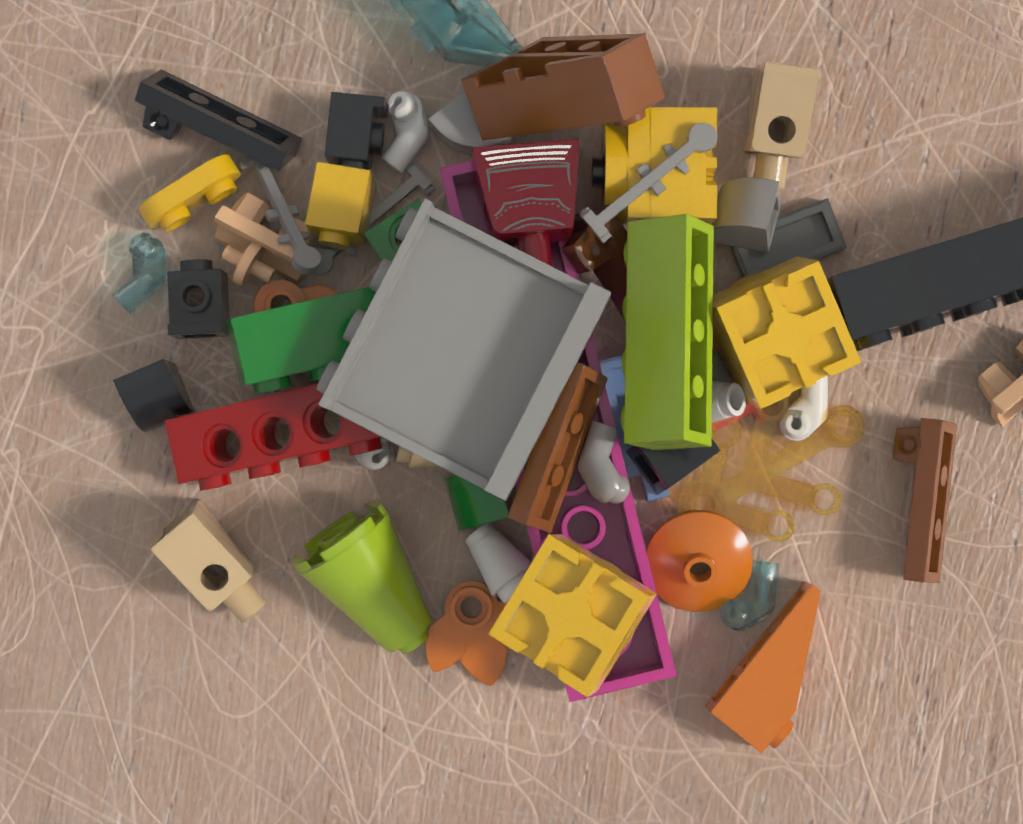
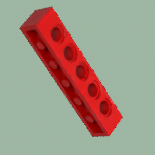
[165,383,383,491]

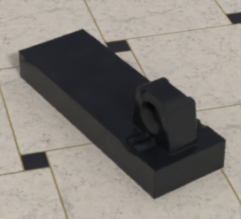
[134,69,303,171]

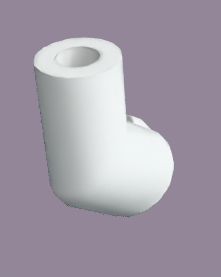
[779,376,828,441]

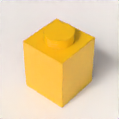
[305,162,377,250]

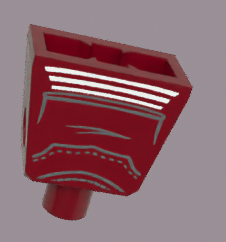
[471,139,579,266]

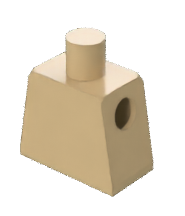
[743,62,820,189]
[150,499,266,623]

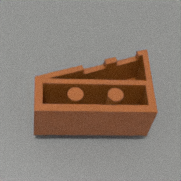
[461,33,665,141]

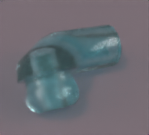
[113,232,167,314]
[720,560,780,631]

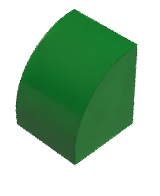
[444,475,509,530]

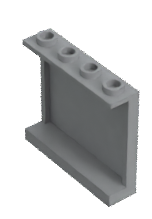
[317,198,611,501]

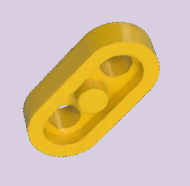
[138,154,241,233]

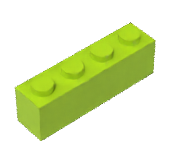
[621,214,714,450]

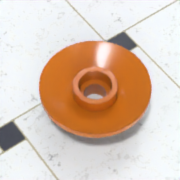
[646,510,753,612]

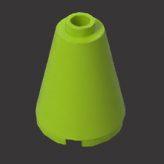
[292,500,432,654]

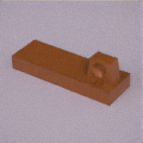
[507,363,608,533]
[893,418,957,583]

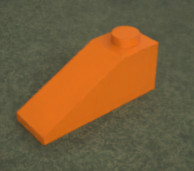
[705,582,821,754]

